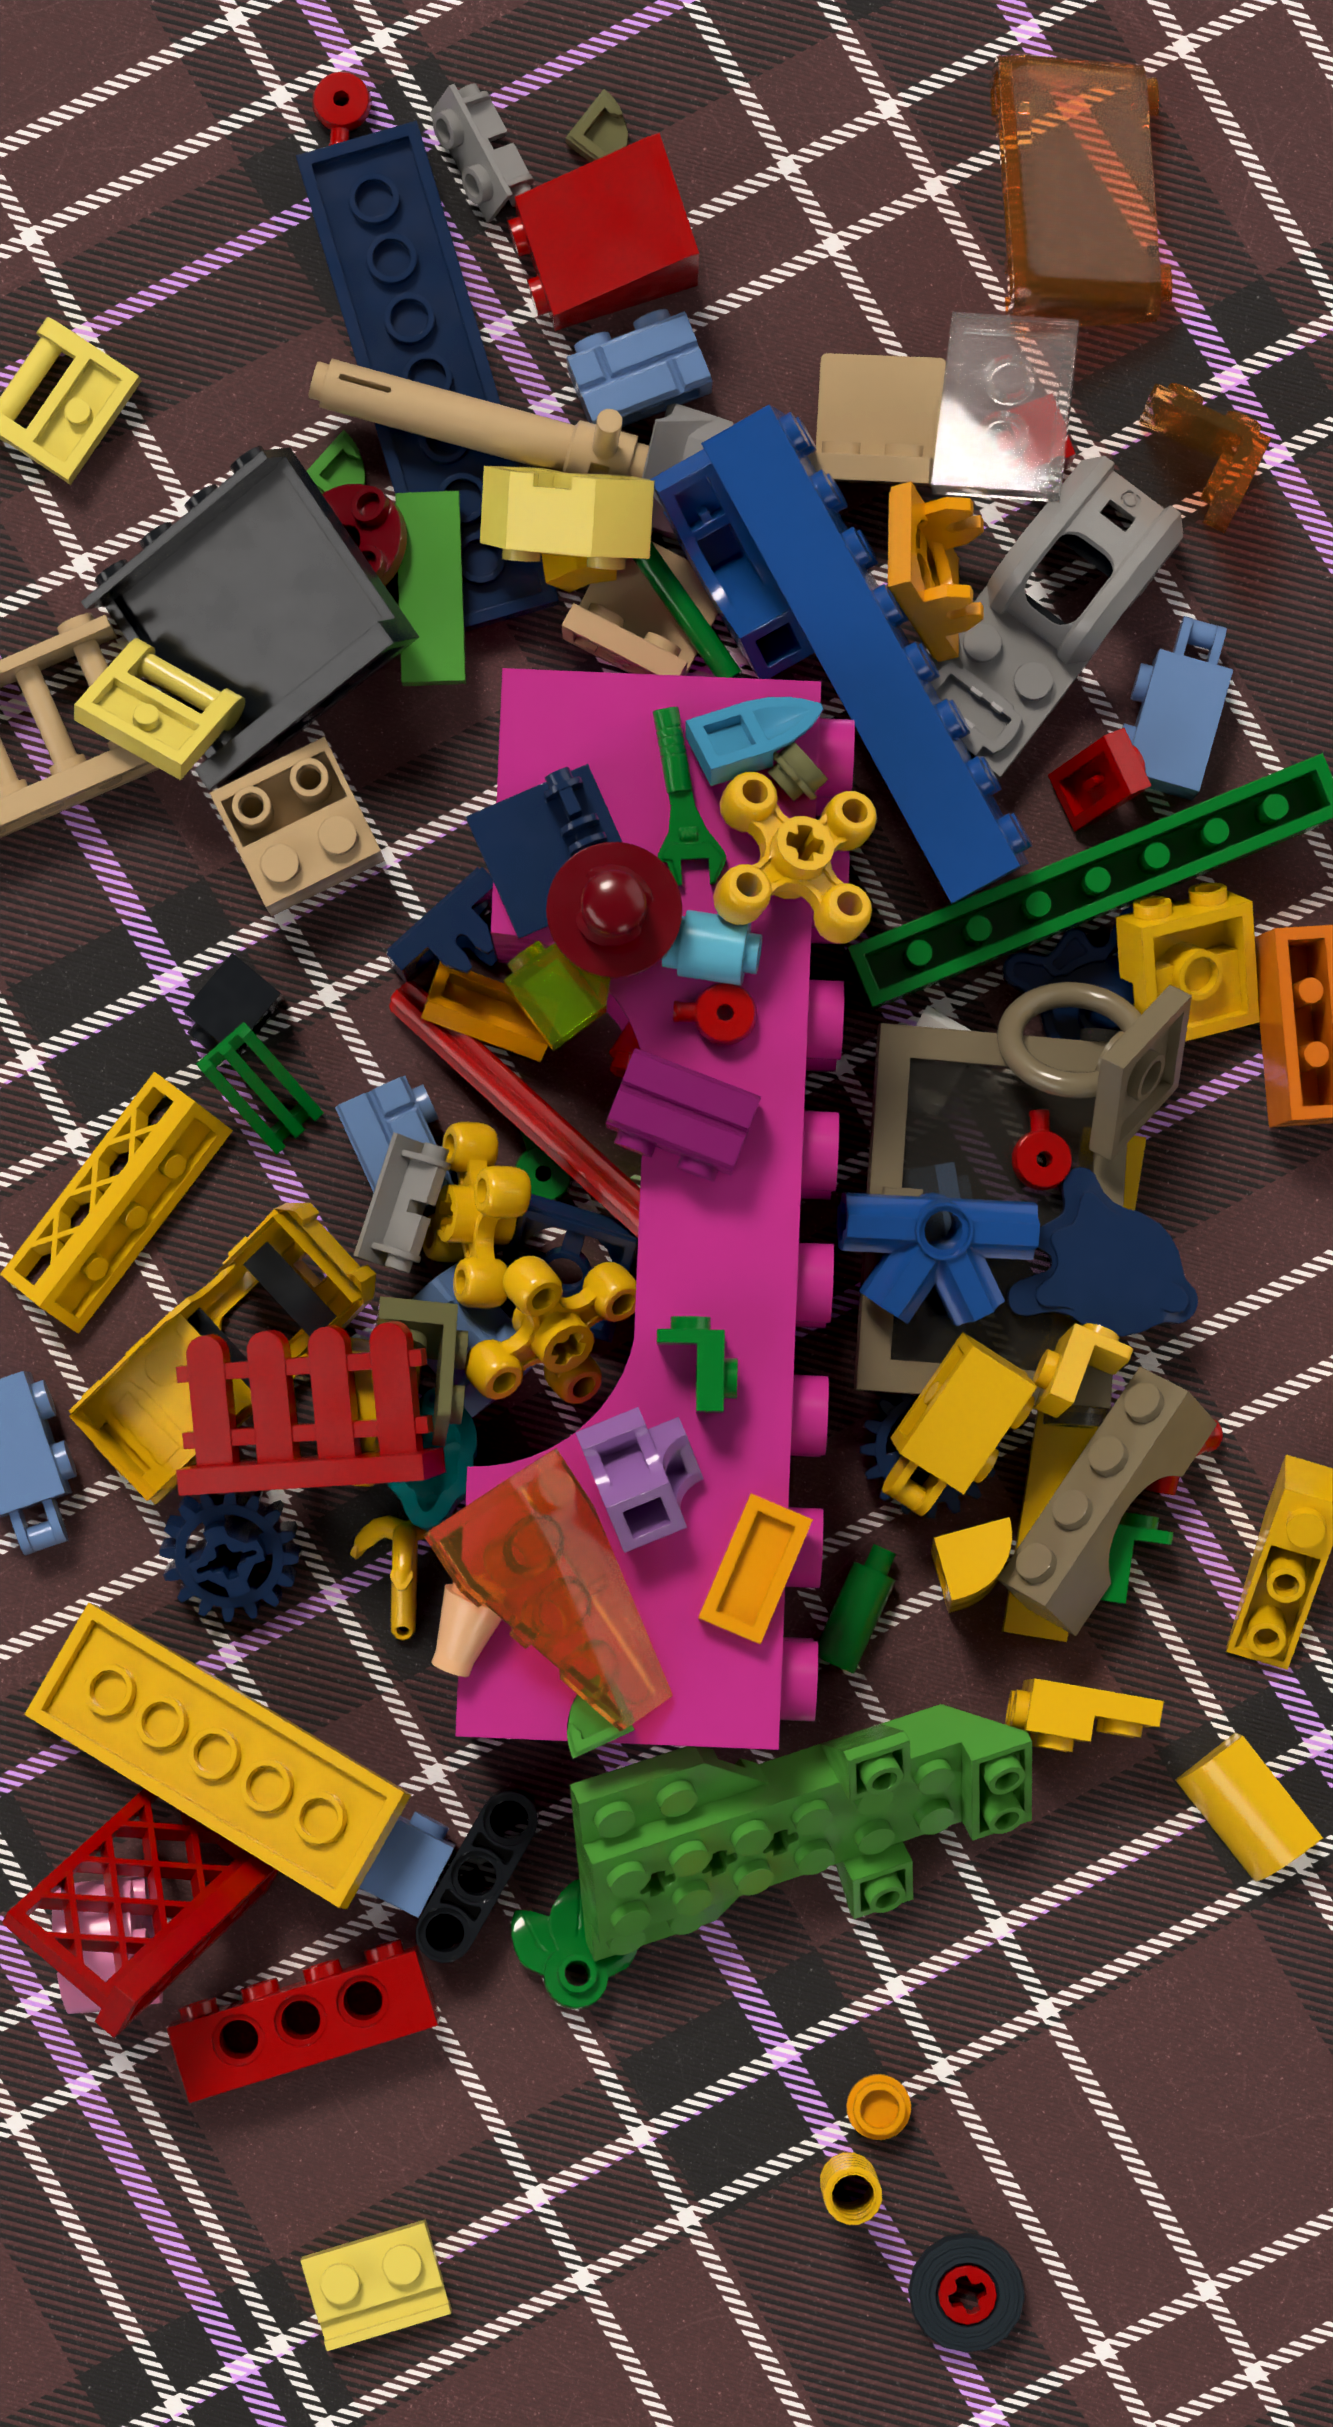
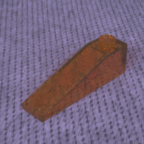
[423,1448,673,1732]

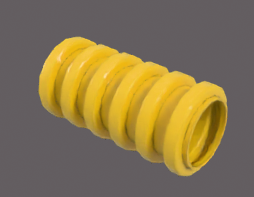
[820,2152,882,2225]

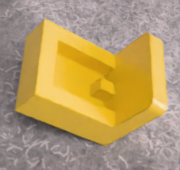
[1033,1323,1133,1418]

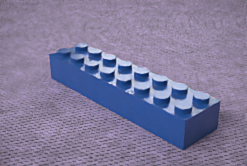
[701,404,1032,903]

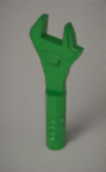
[653,707,726,886]

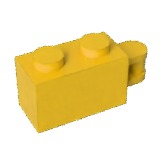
[882,1332,1037,1516]

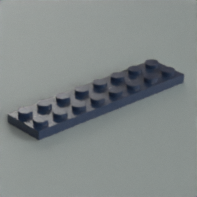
[296,120,559,632]

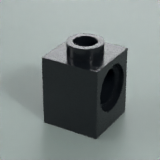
[183,953,286,1055]

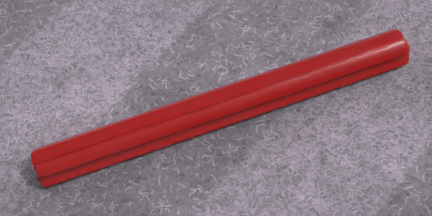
[389,981,640,1238]

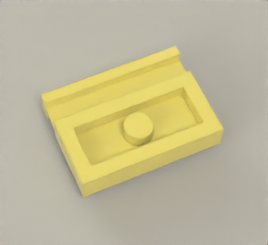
[300,2219,452,2351]

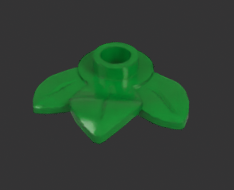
[511,1879,638,2009]

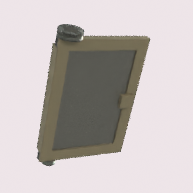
[853,1023,1127,1429]

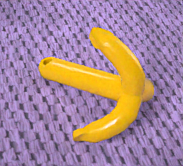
[350,1515,462,1641]

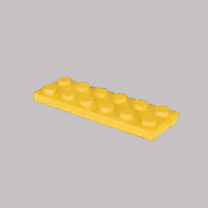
[24,1602,412,1909]

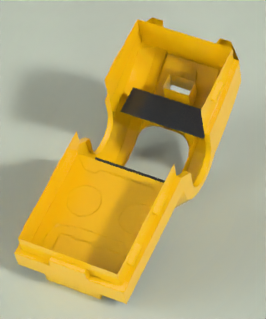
[69,1203,376,1505]

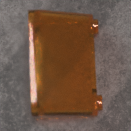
[989,54,1172,331]

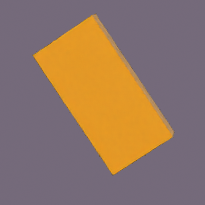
[421,961,560,1062]
[698,1493,813,1644]

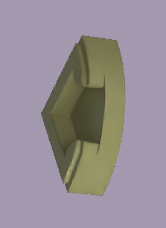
[565,89,628,162]

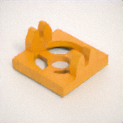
[888,481,984,662]

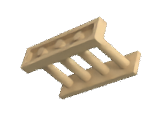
[0,613,160,838]

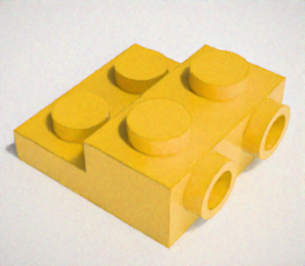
[1115,883,1260,1041]
[1005,1678,1164,1752]

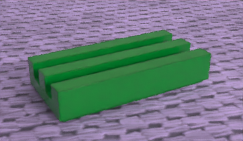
[196,1022,324,1155]

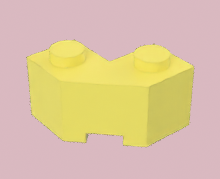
[480,466,654,570]

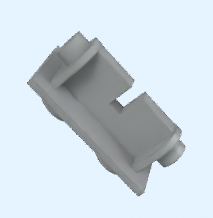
[429,83,534,223]
[353,1132,452,1274]

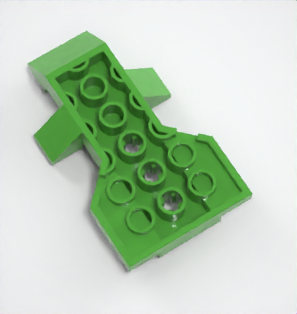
[570,1704,1032,1961]

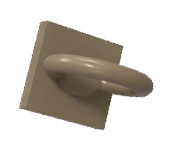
[997,982,1192,1160]

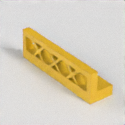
[0,1072,233,1334]

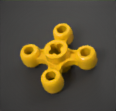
[713,772,877,944]
[422,1122,531,1309]
[464,1256,636,1404]

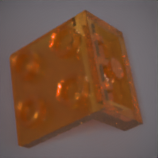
[1139,383,1272,533]

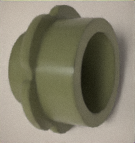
[768,742,828,801]

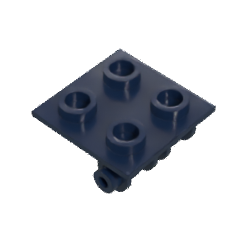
[465,764,622,939]

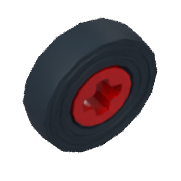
[908,2233,1025,2353]

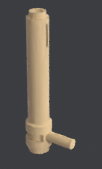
[309,359,649,478]

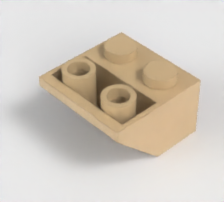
[210,736,385,917]

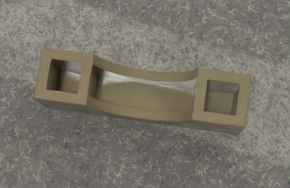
[997,1366,1217,1636]

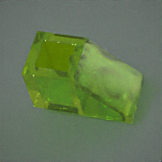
[504,941,612,1051]

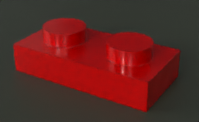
[1048,728,1152,832]

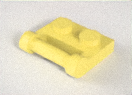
[0,317,142,485]
[74,638,245,780]

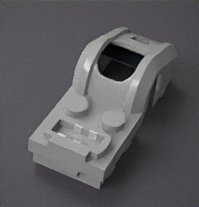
[931,456,1183,781]

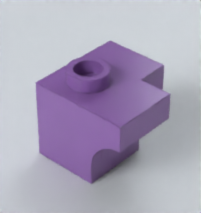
[575,1407,704,1553]

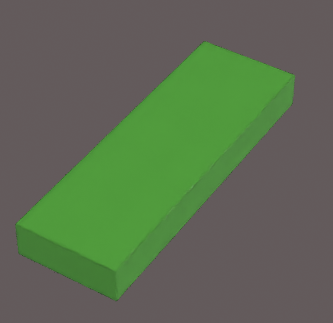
[395,491,466,686]

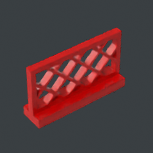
[2,1788,279,2038]

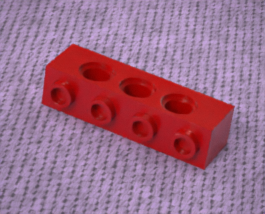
[167,1939,441,2103]

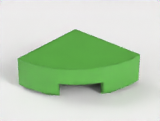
[307,430,366,494]
[567,1668,635,1758]

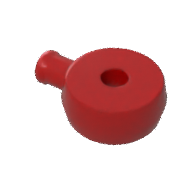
[312,72,372,146]
[673,983,757,1045]
[1012,1109,1072,1191]

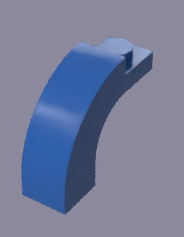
[650,449,815,679]

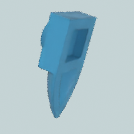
[685,697,823,786]

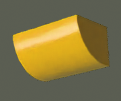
[931,1517,1012,1613]
[1175,1733,1323,1882]

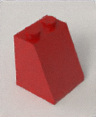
[507,133,699,331]

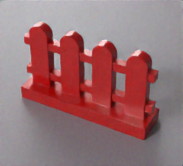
[176,1321,446,1496]

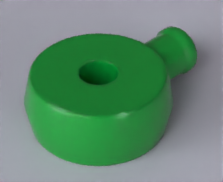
[515,1130,573,1201]

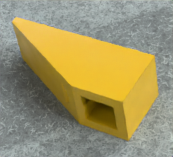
[1226,1455,1333,1670]

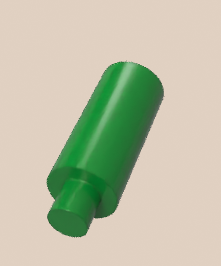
[818,1544,897,1674]

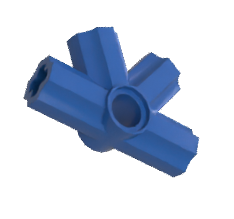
[836,1192,1040,1326]

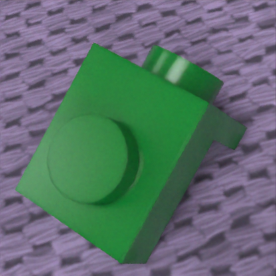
[656,1316,738,1413]
[1100,1513,1174,1604]

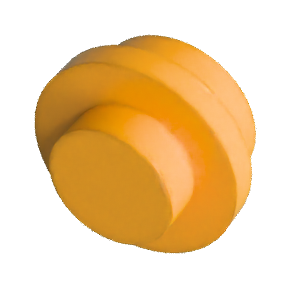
[846,2074,911,2140]

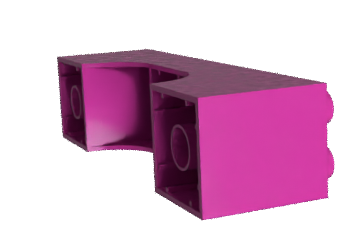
[455,668,855,1750]

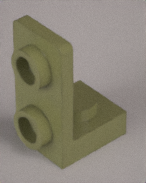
[375,1296,468,1447]

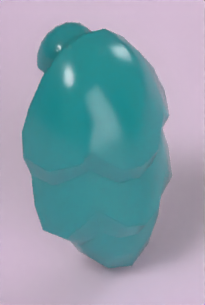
[388,1388,477,1532]

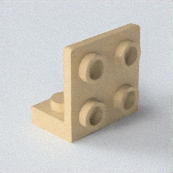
[808,353,948,487]
[562,541,718,676]

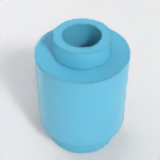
[662,910,763,986]

